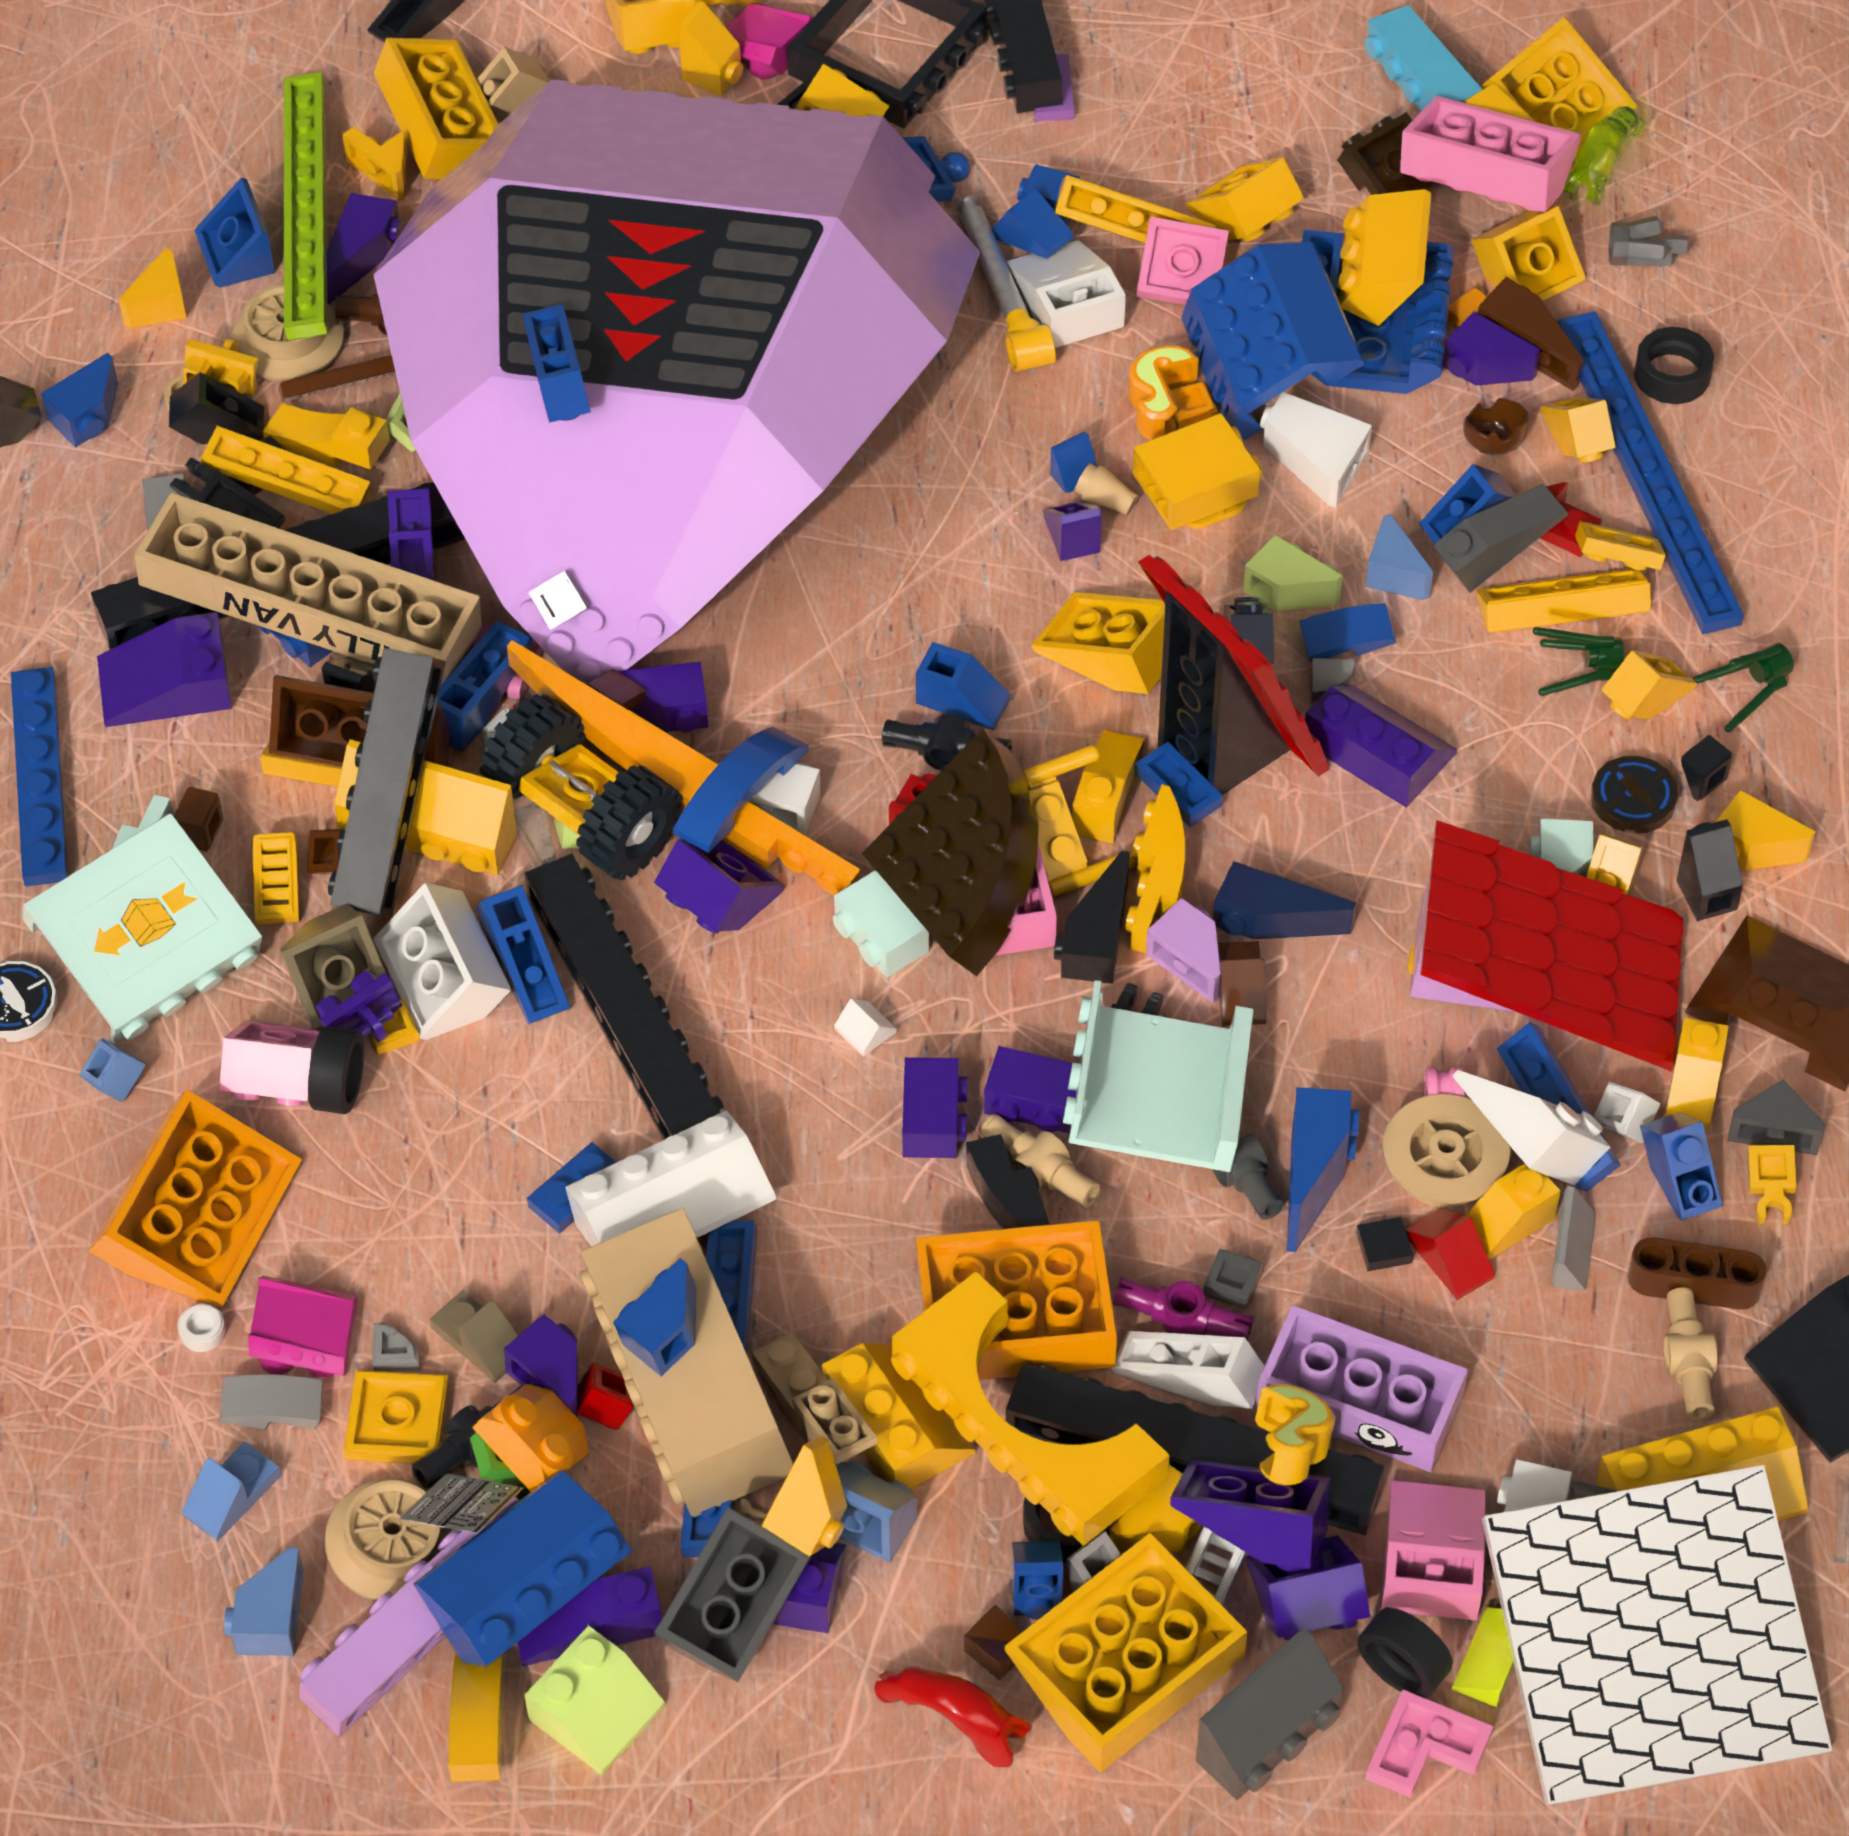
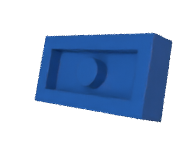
[1134,742,1223,827]
[527,1142,617,1234]

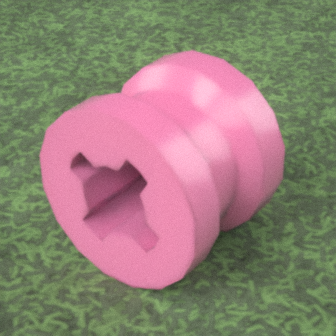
[1424,1067,1464,1097]

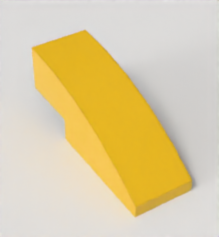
[448,1653,504,1782]

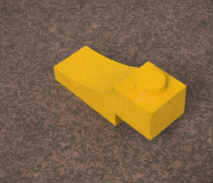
[263,403,390,470]

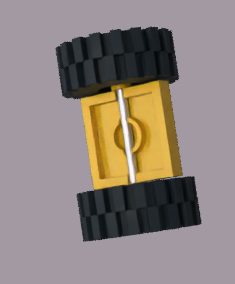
[479,694,683,880]

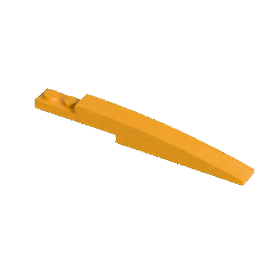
[507,640,860,895]

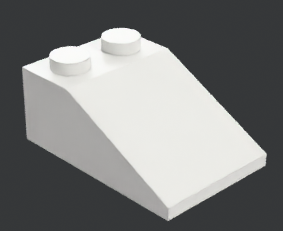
[1452,1070,1610,1186]

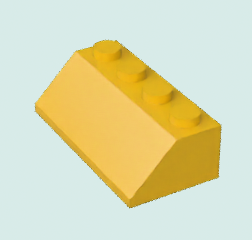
[373,38,498,179]
[334,739,518,876]
[1596,1406,1808,1521]

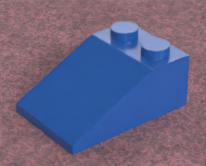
[1287,1087,1359,1252]

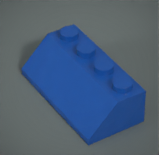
[413,1470,632,1667]

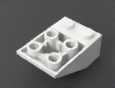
[1006,240,1126,348]

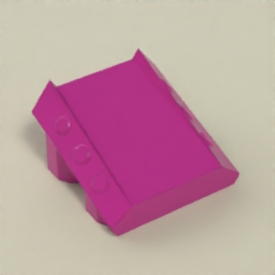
[725,3,813,80]
[249,1275,357,1378]

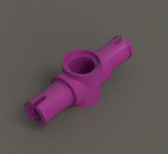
[1113,1277,1254,1341]

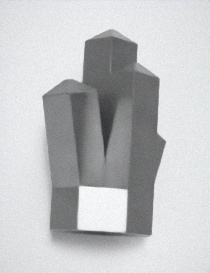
[1608,216,1692,266]

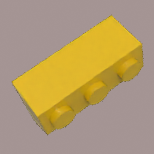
[1337,189,1431,326]
[822,1343,975,1489]

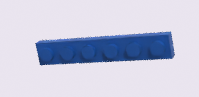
[11,667,68,887]

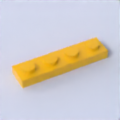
[201,426,371,514]

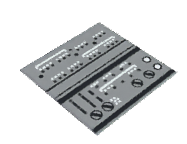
[400,1473,524,1534]

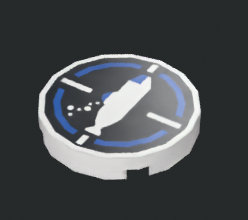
[0,961,58,1042]

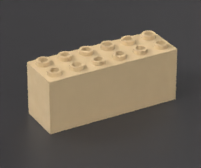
[579,1208,793,1518]

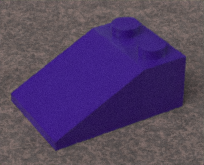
[97,612,232,727]
[1170,1459,1331,1571]

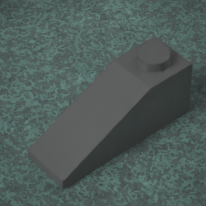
[1433,484,1569,593]

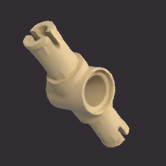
[981,1113,1100,1209]
[1663,1288,1717,1421]

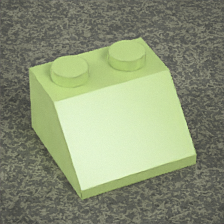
[525,1625,665,1775]

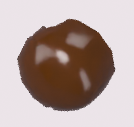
[1463,398,1529,455]

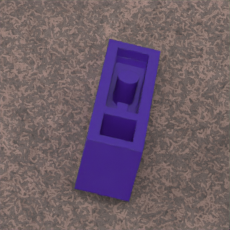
[327,193,404,305]
[517,1567,662,1666]

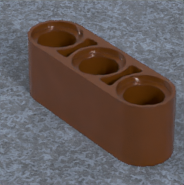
[1627,1237,1767,1310]

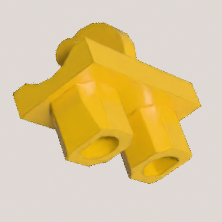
[183,338,258,396]

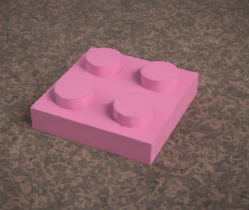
[1136,217,1229,305]

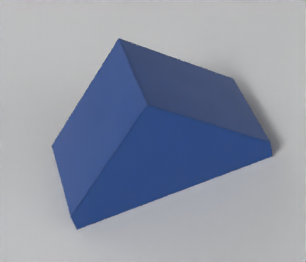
[992,189,1074,259]

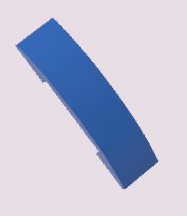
[673,727,809,853]

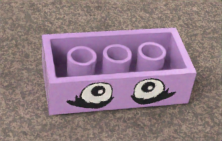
[1256,1305,1468,1473]

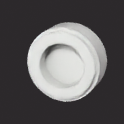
[178,1304,226,1352]

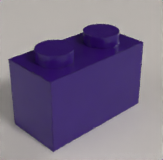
[984,1046,1076,1134]
[902,1057,967,1158]

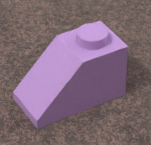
[1146,898,1221,1003]

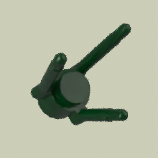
[1533,627,1624,696]
[1693,643,1794,733]

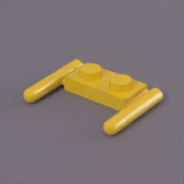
[1024,745,1138,898]

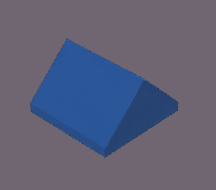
[194,177,275,288]

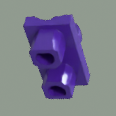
[316,970,403,1043]

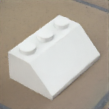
[373,882,511,1040]

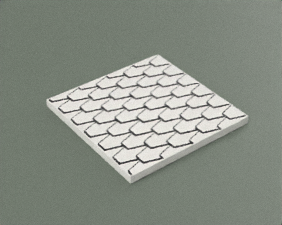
[1482,1465,1833,1806]

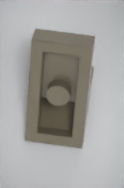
[430,1290,519,1383]

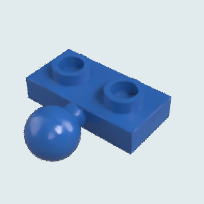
[902,136,970,202]

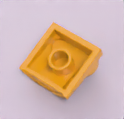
[472,1383,590,1492]

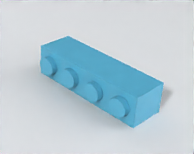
[1365,5,1483,111]

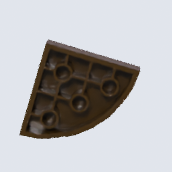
[862,728,1039,977]

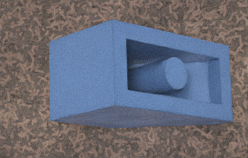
[224,1548,304,1656]

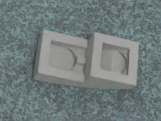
[219,1375,322,1430]

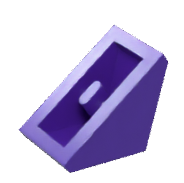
[1043,501,1102,561]

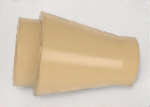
[1074,463,1139,516]

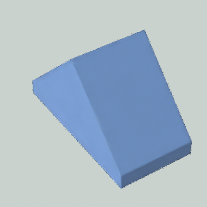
[1366,514,1433,600]

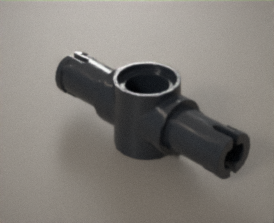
[882,714,1012,771]
[412,1385,523,1489]

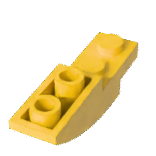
[1125,784,1185,953]

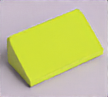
[1451,1607,1514,1708]

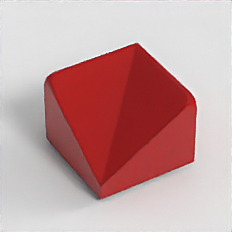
[576,1362,634,1430]

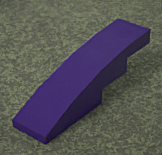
[387,488,435,581]

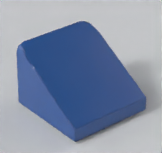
[1050,432,1098,493]

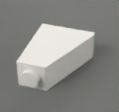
[1260,392,1372,508]

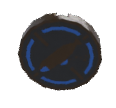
[1591,756,1678,833]

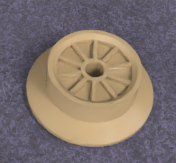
[232,284,344,381]
[1383,1094,1510,1208]
[325,1478,454,1601]

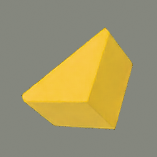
[119,247,186,329]

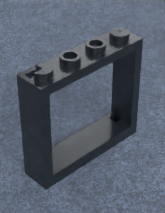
[787,0,989,129]

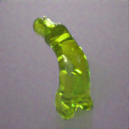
[1563,106,1644,206]

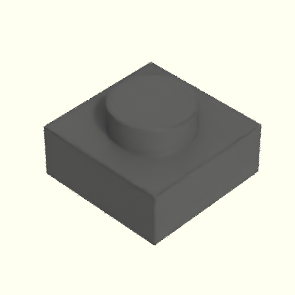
[1203,1248,1263,1309]

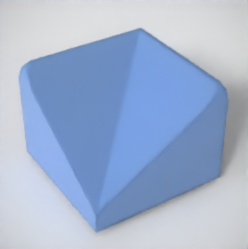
[79,1037,146,1101]

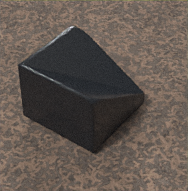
[1681,735,1732,802]

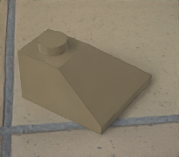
[280,903,385,1029]

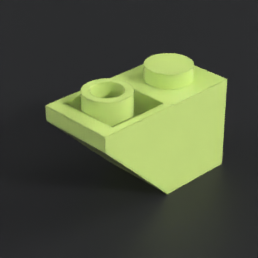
[1243,535,1343,611]

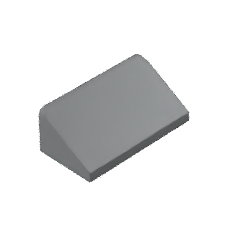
[1551,1186,1596,1291]

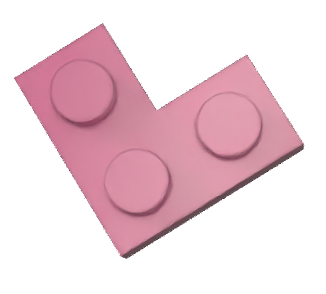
[1365,1689,1494,1798]

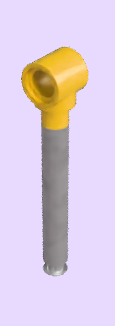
[957,196,1056,373]

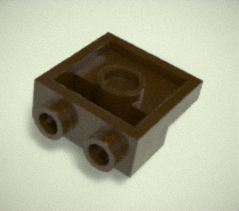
[1337,112,1441,195]

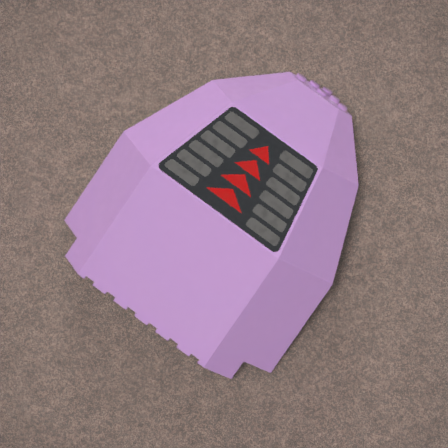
[373,79,980,685]

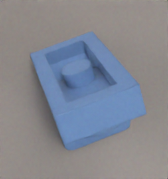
[182,1441,281,1542]

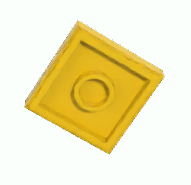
[343,1370,449,1464]

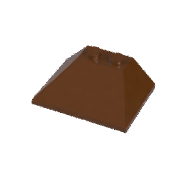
[1686,916,1849,1092]

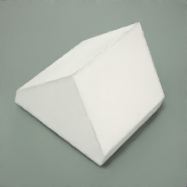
[834,998,897,1057]

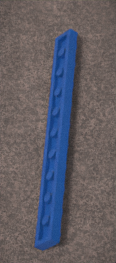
[1557,311,1744,635]

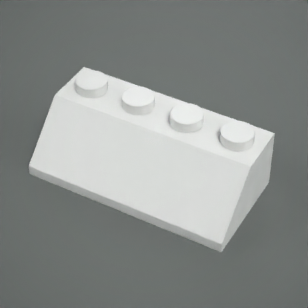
[565,1110,776,1247]

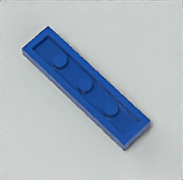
[1496,1022,1621,1192]

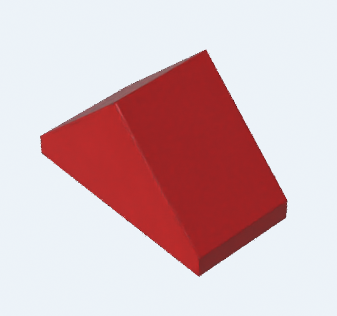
[1405,1208,1495,1300]

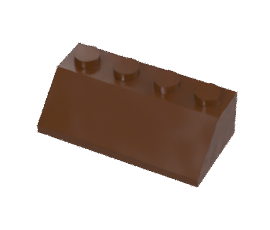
[269,675,451,767]

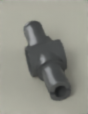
[1213,1131,1283,1220]

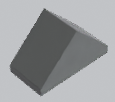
[1727,1079,1825,1155]

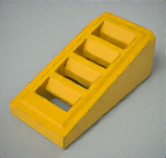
[253,832,299,925]

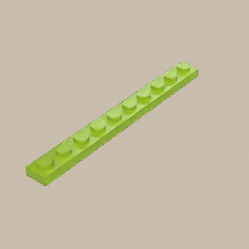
[284,71,328,340]

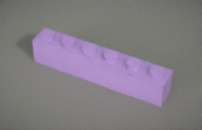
[299,1497,519,1737]

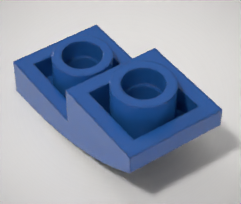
[1299,603,1397,661]

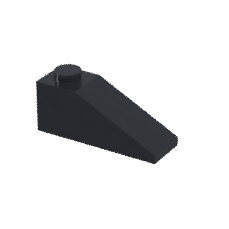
[1054,851,1130,984]

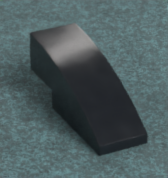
[367,0,464,43]
[966,1134,1050,1229]

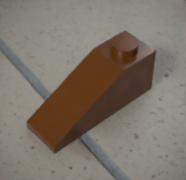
[1478,277,1584,391]

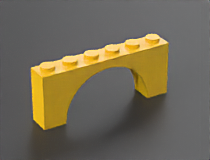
[891,1271,1169,1546]

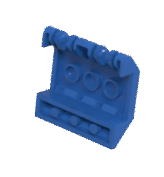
[1302,229,1454,394]
[1181,242,1365,440]

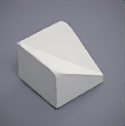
[1593,1081,1661,1143]

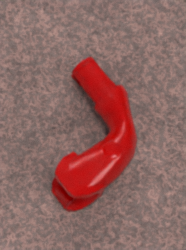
[874,1666,1033,1767]

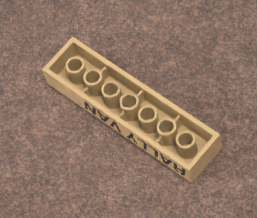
[134,493,482,684]

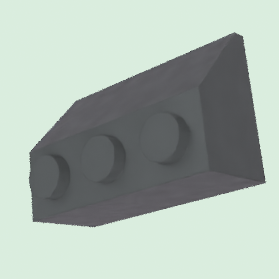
[654,1507,811,1682]
[1196,1627,1343,1800]

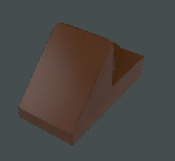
[1217,941,1266,1026]

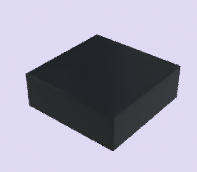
[1356,1217,1413,1271]

